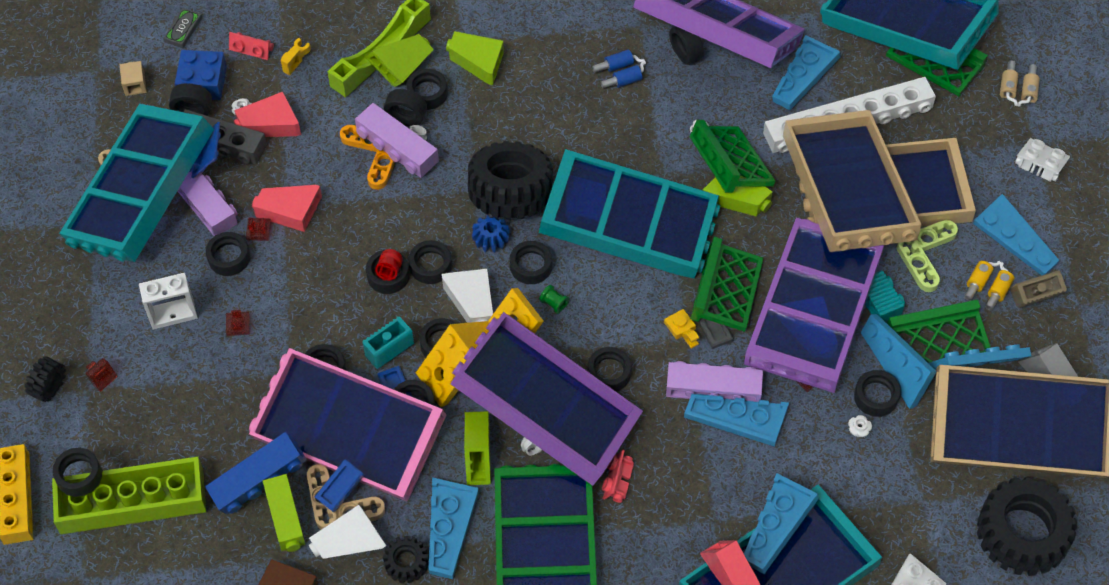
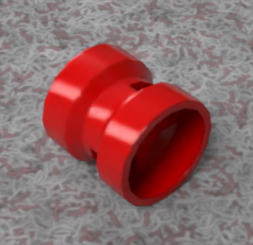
[375,249,403,281]

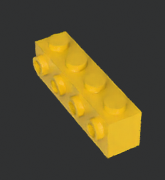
[0,444,33,545]

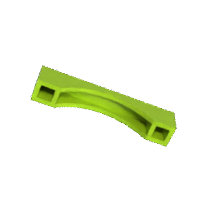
[327,0,431,98]

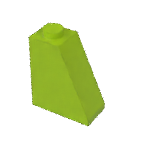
[446,31,504,85]
[365,34,434,87]
[703,164,772,216]
[464,411,491,485]
[262,474,306,552]

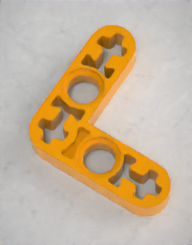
[340,125,395,190]

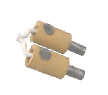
[1000,61,1040,106]

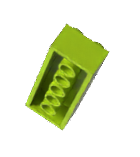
[52,457,206,535]

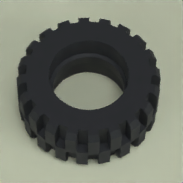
[468,141,553,220]
[977,477,1077,576]

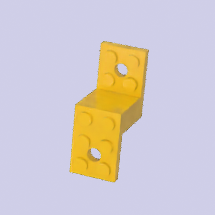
[416,288,544,407]

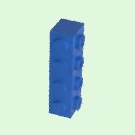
[205,432,307,514]

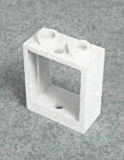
[139,273,198,329]

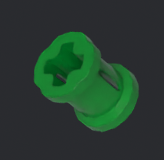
[539,285,570,314]

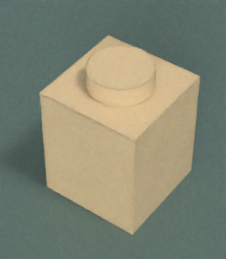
[120,61,147,96]

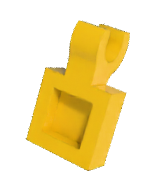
[281,38,311,75]
[664,309,699,349]

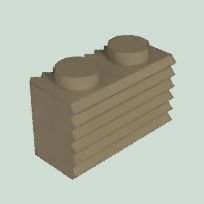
[1010,270,1067,308]

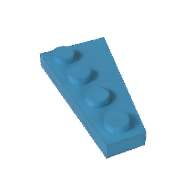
[772,35,840,110]
[973,194,1059,276]
[861,314,937,409]
[929,344,1031,370]
[684,394,789,447]
[744,473,819,574]
[429,477,479,579]

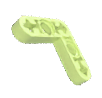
[897,220,958,292]

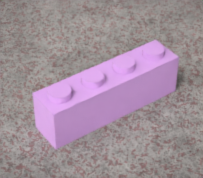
[355,103,439,178]
[164,167,238,236]
[666,361,763,402]

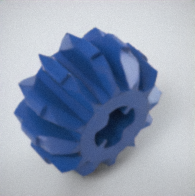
[472,215,510,253]

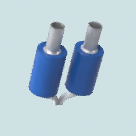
[592,49,646,88]

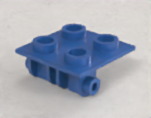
[189,122,221,178]

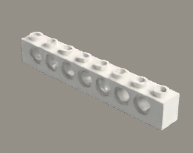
[763,77,936,153]

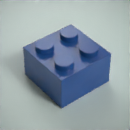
[175,50,227,100]

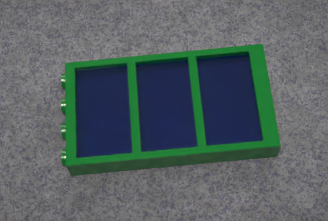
[494,464,597,585]

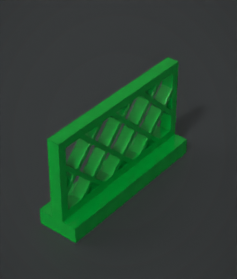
[886,15,988,97]
[690,120,776,193]
[690,237,763,332]
[887,300,991,363]

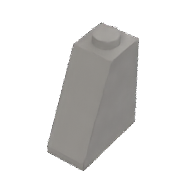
[1018,343,1088,407]

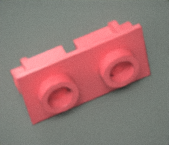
[229,32,274,60]
[602,450,634,503]

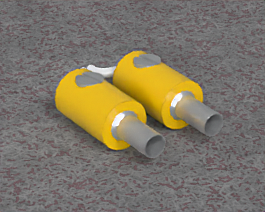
[964,261,1015,311]

